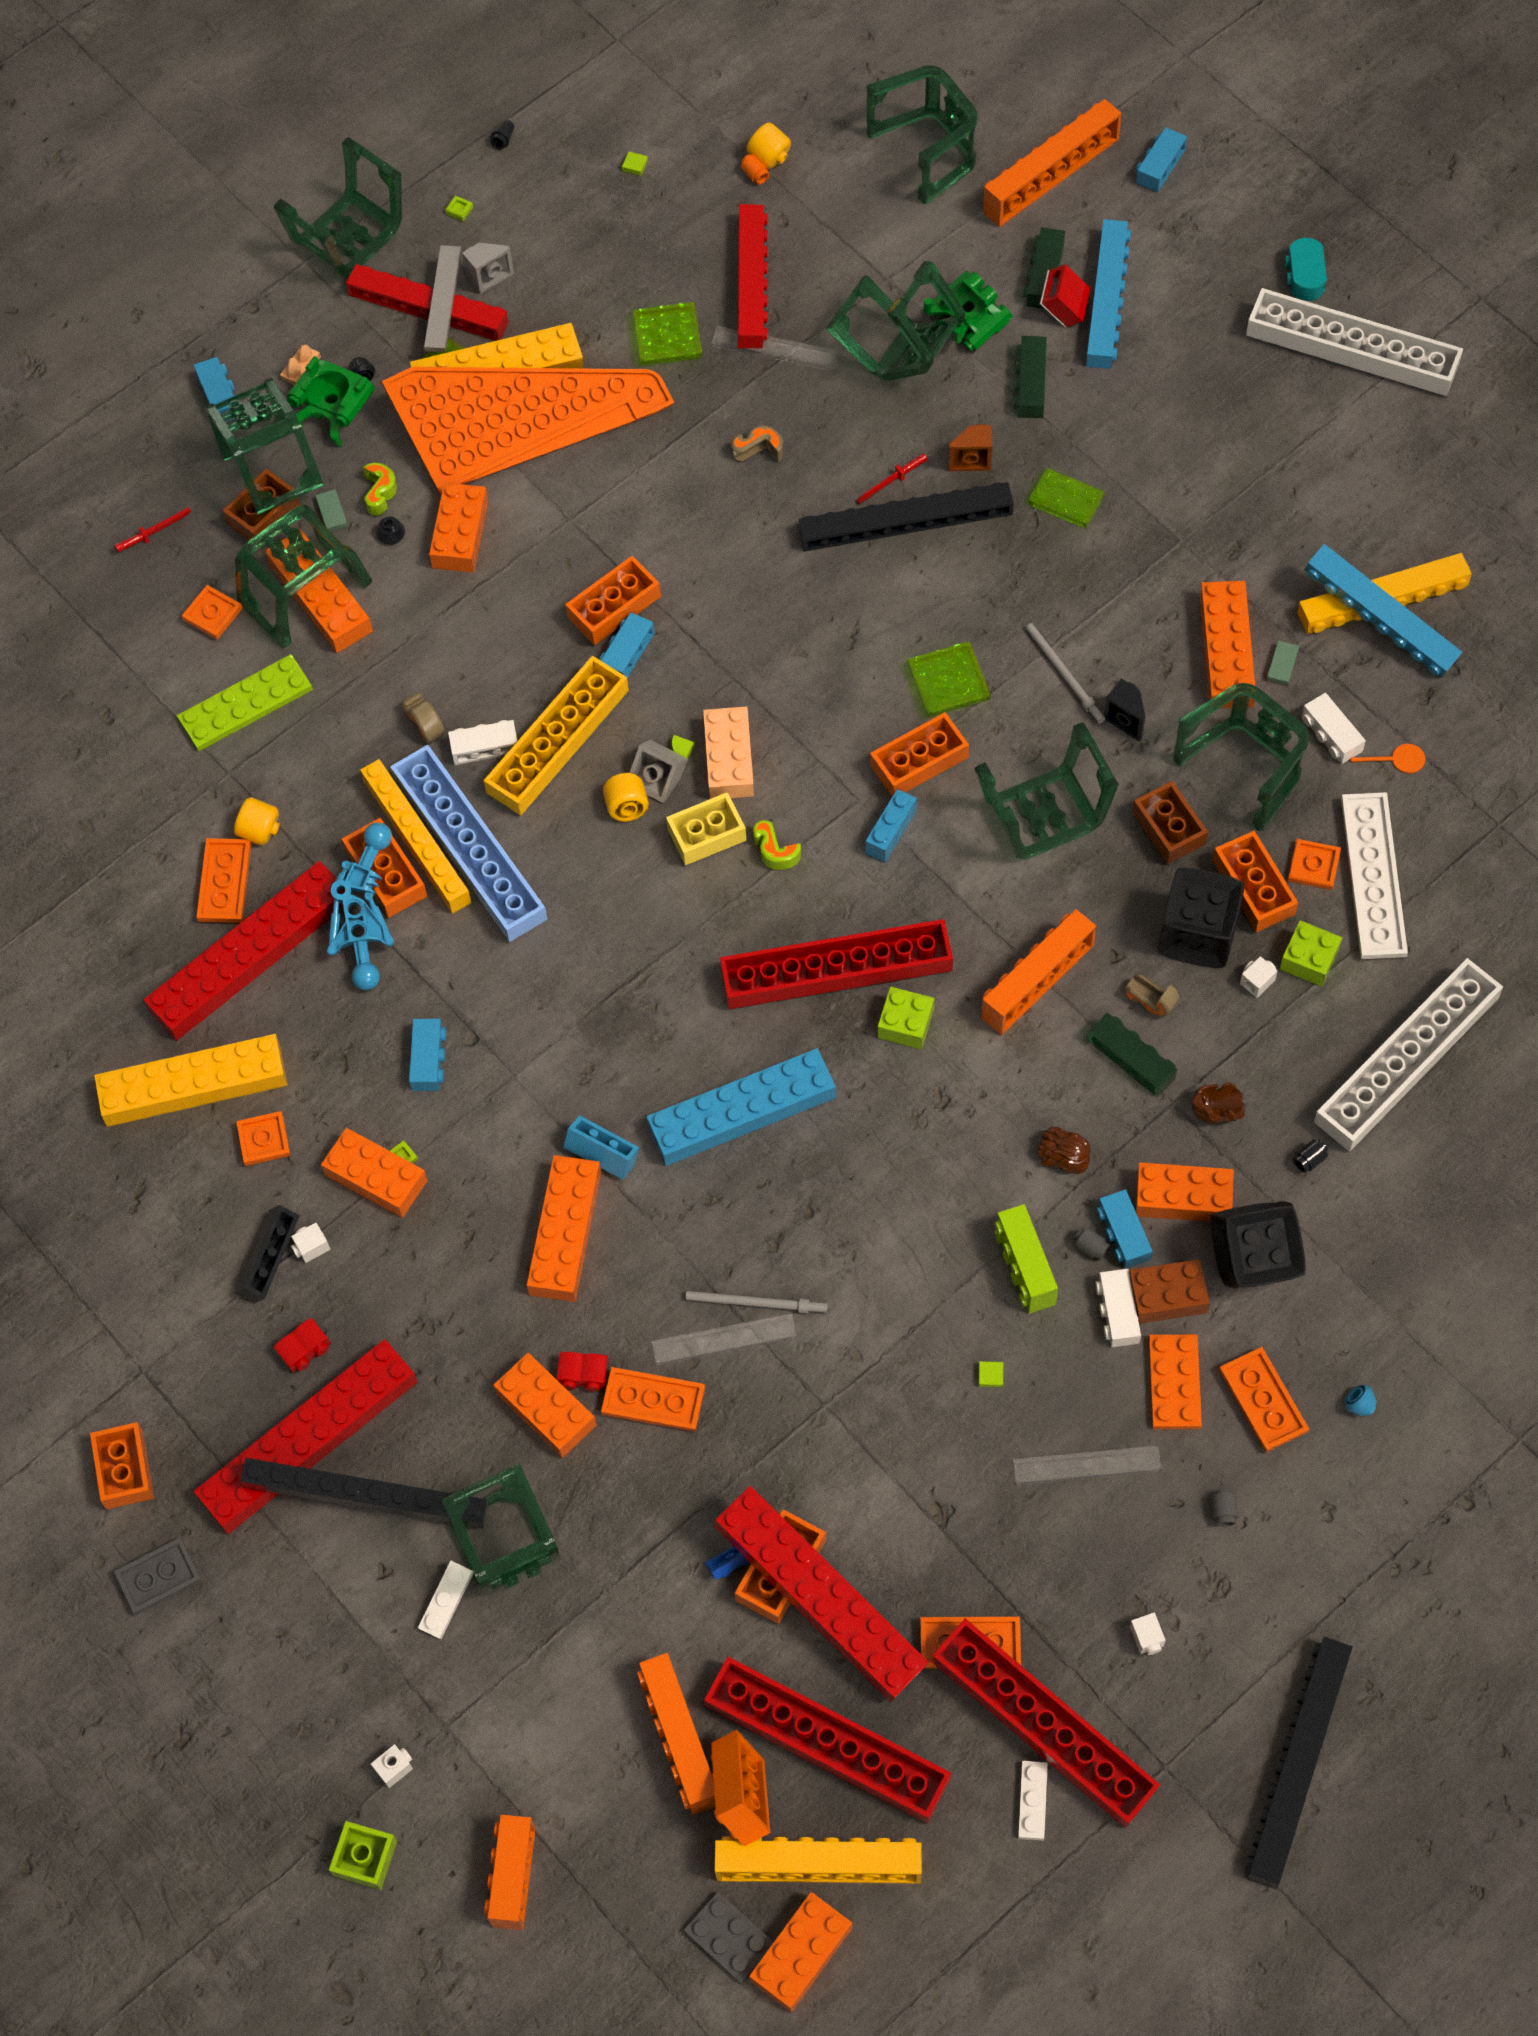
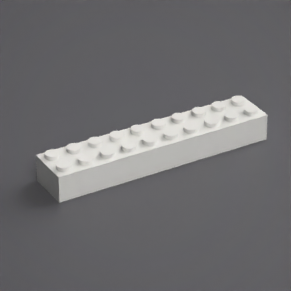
[1246,288,1463,396]
[1314,958,1503,1152]

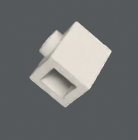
[1240,956,1277,998]
[291,1223,331,1263]
[1130,1612,1166,1655]
[371,1744,413,1788]

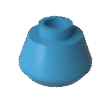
[1345,1385,1377,1416]

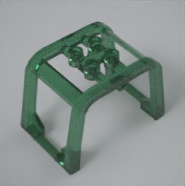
[866,65,977,204]
[274,137,402,277]
[826,261,966,380]
[204,377,324,515]
[235,505,372,648]
[1173,683,1309,831]
[974,722,1119,859]
[441,1463,560,1596]

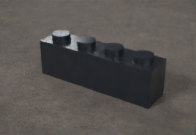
[234,1205,300,1303]

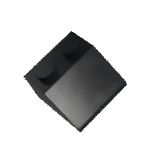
[1104,678,1145,742]

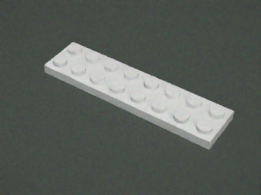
[1341,792,1408,959]

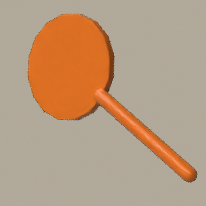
[1350,744,1425,774]

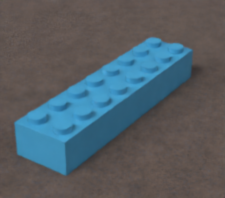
[646,1048,836,1166]

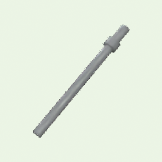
[1025,623,1105,724]
[686,1291,828,1314]

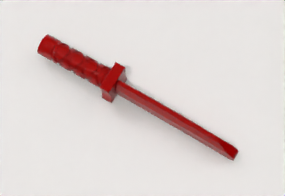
[857,453,928,504]
[114,507,191,553]

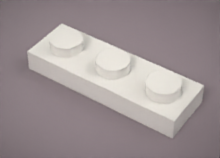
[418,1561,474,1639]
[1018,1761,1048,1841]

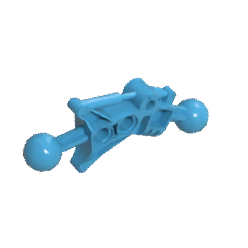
[327,822,394,991]

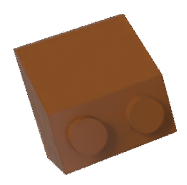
[949,424,992,472]

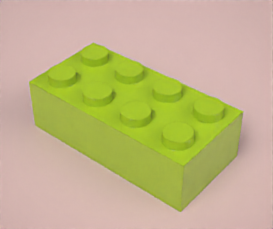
[994,1204,1058,1314]

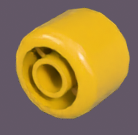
[746,122,791,169]
[603,773,649,822]
[234,797,280,846]

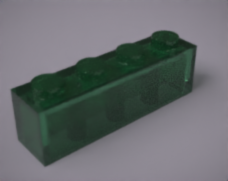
[1023,227,1066,309]
[1014,336,1047,418]
[1088,1013,1177,1097]

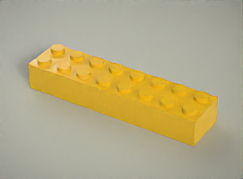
[410,323,583,369]
[483,656,629,816]
[94,1034,288,1127]
[715,1836,922,1884]

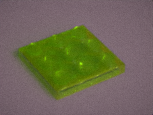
[633,302,702,365]
[908,641,991,717]

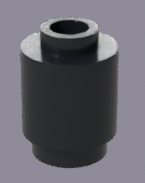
[1293,1139,1328,1173]

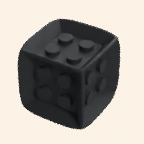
[1158,868,1244,968]
[1211,1201,1306,1288]

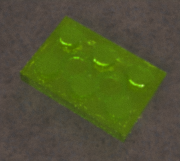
[1028,468,1105,528]

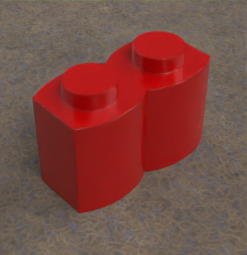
[273,1318,331,1373]
[556,1352,609,1392]

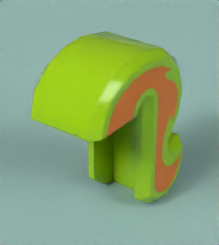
[362,462,398,516]
[753,820,801,870]

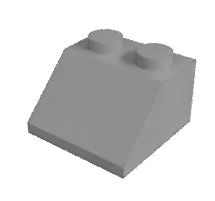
[462,243,514,294]
[629,740,688,803]

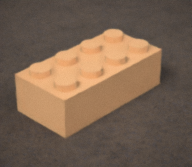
[703,707,754,799]

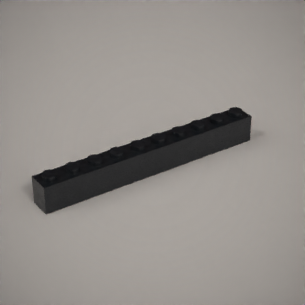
[798,482,1014,552]
[240,1458,488,1529]
[1245,1636,1353,1890]

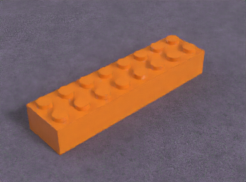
[983,99,1122,227]

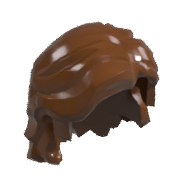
[1192,1082,1245,1124]
[1037,1126,1091,1174]

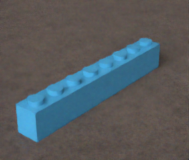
[1086,219,1131,369]
[1304,544,1462,678]

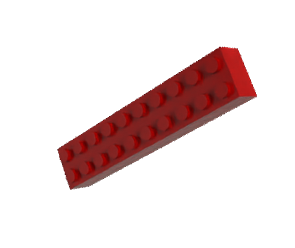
[143,861,345,1041]
[720,919,953,1009]
[194,1339,418,1535]
[713,1486,929,1703]
[931,1618,1160,1829]
[704,1657,951,1824]

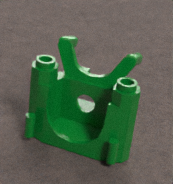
[923,270,1013,352]
[287,356,375,447]

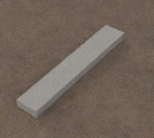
[424,245,462,353]

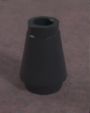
[490,120,515,149]

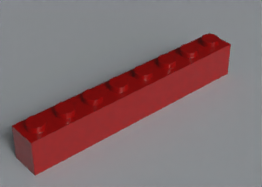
[738,204,768,349]
[346,264,509,341]

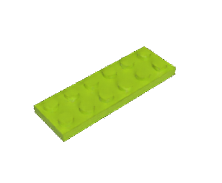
[177,654,313,752]

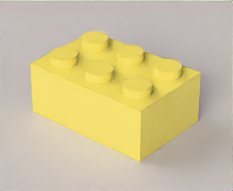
[666,792,747,866]

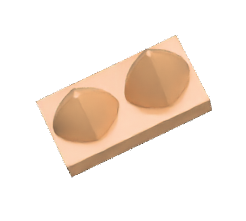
[280,345,321,385]

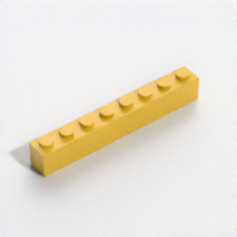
[1297,553,1472,634]
[360,759,471,914]

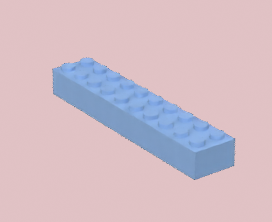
[390,745,548,942]

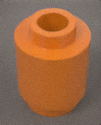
[741,154,770,185]

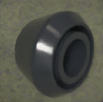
[348,357,376,381]
[376,516,405,545]

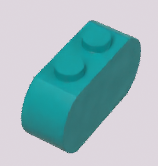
[1284,238,1327,301]

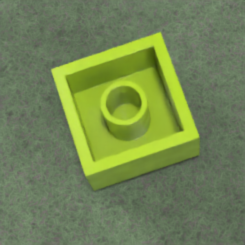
[1280,920,1343,986]
[878,987,935,1049]
[329,1821,397,1890]

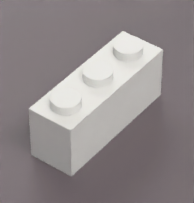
[1302,693,1366,764]
[448,720,517,765]
[1095,1269,1141,1347]

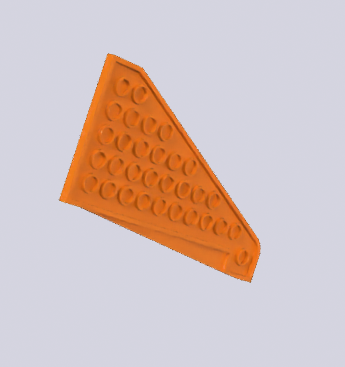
[382,367,675,495]

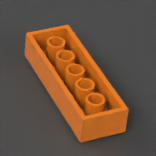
[265,529,373,653]
[1199,581,1256,709]
[982,909,1096,1035]
[527,1155,602,1302]
[637,1652,715,1815]

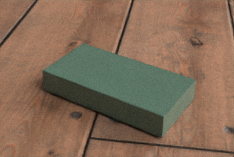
[315,489,348,533]
[1267,641,1299,686]

